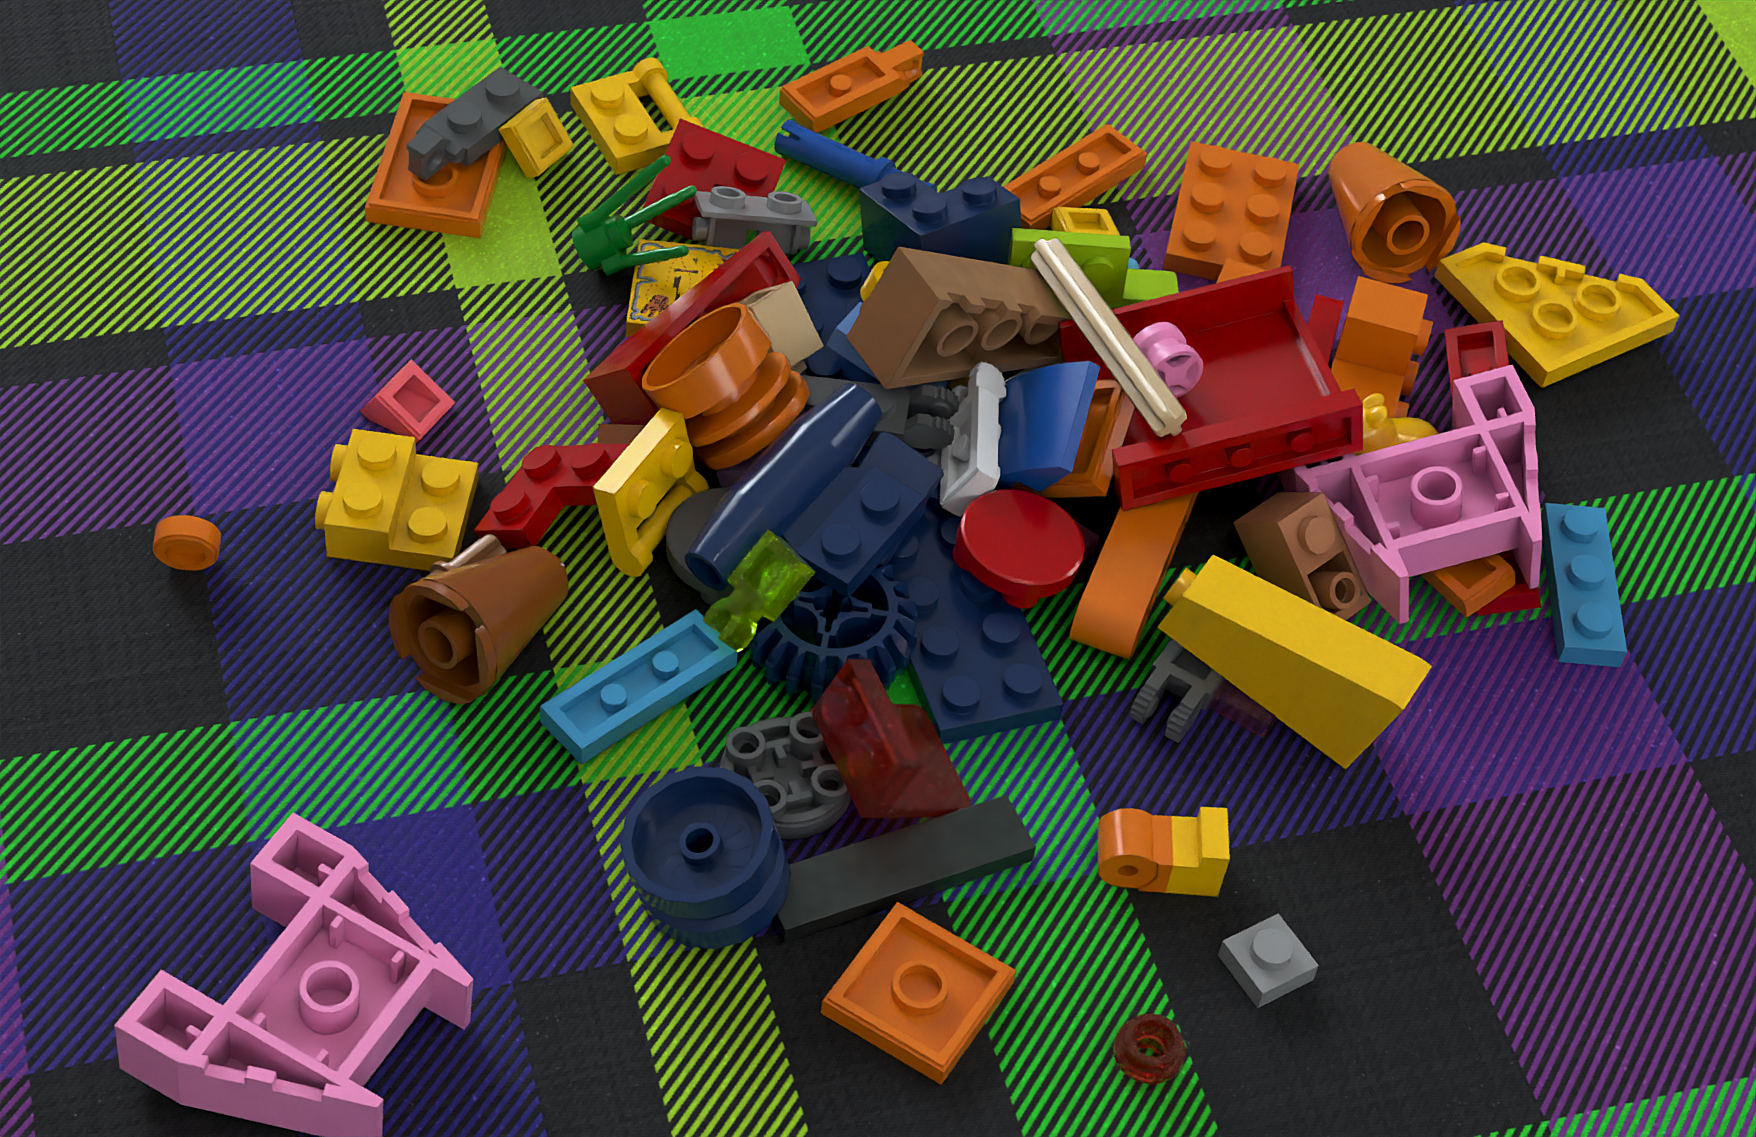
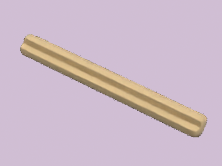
[1030,238,1187,437]

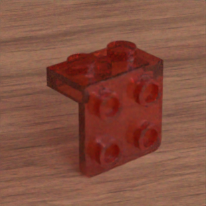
[810,659,971,818]

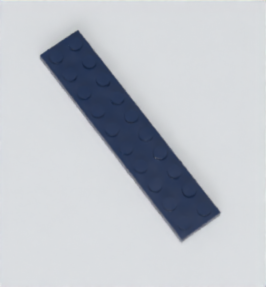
[792,253,1064,746]

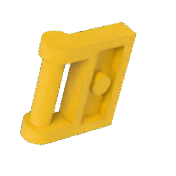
[570,58,705,175]
[593,407,709,577]

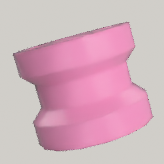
[1133,322,1203,398]

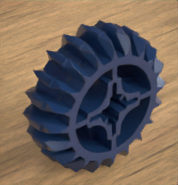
[743,556,918,708]

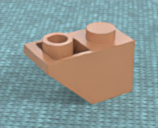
[1233,492,1371,620]

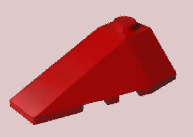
[583,230,801,467]

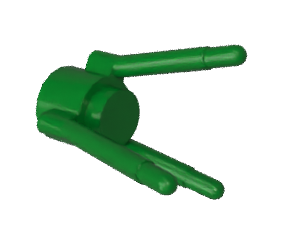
[572,155,697,276]

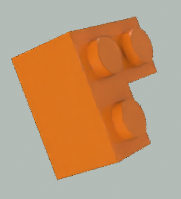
[1330,276,1433,418]

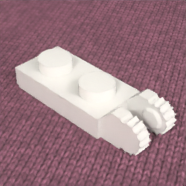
[940,361,1006,517]

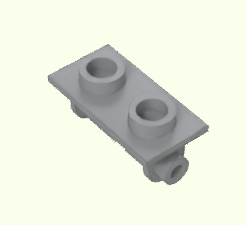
[692,186,817,254]

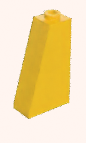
[1158,555,1432,769]

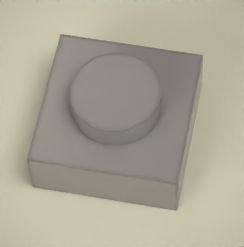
[1218,913,1319,1008]

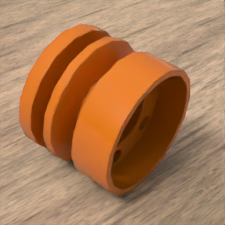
[642,303,810,470]

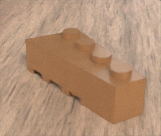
[846,247,1072,389]

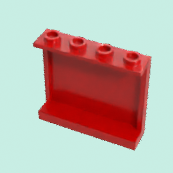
[1058,265,1363,511]

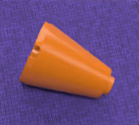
[1328,142,1461,284]

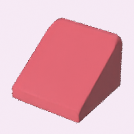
[360,359,456,443]

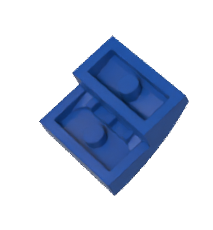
[993,361,1100,492]

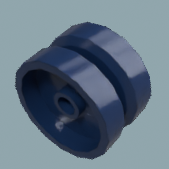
[620,766,791,949]

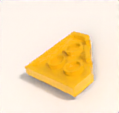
[1434,242,1679,388]

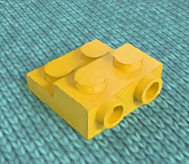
[315,429,479,571]

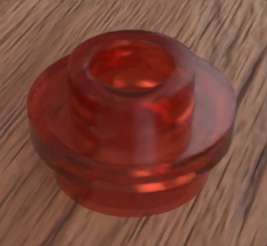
[1113,1013,1186,1084]

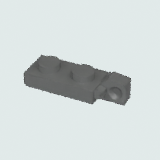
[407,67,543,181]

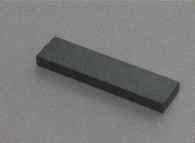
[772,795,1036,943]

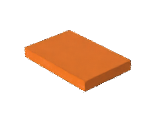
[365,92,508,239]

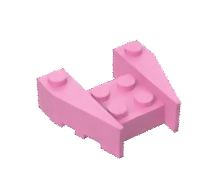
[1278,365,1542,624]
[115,813,473,1137]

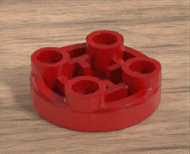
[953,489,1085,609]

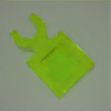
[703,529,815,652]

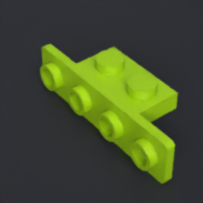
[1007,228,1179,308]

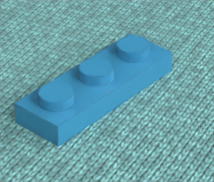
[1541,503,1627,667]
[540,609,738,765]

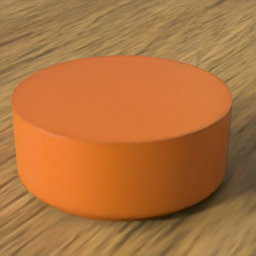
[152,515,221,571]

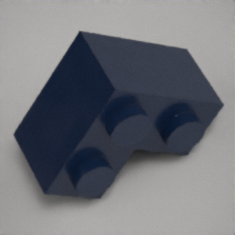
[859,171,1021,265]

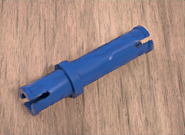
[774,119,937,192]

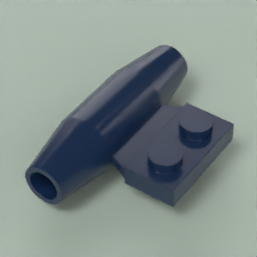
[684,383,926,598]

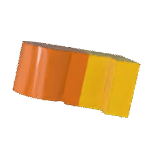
[1097,807,1230,897]

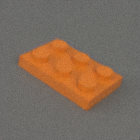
[1163,141,1299,281]

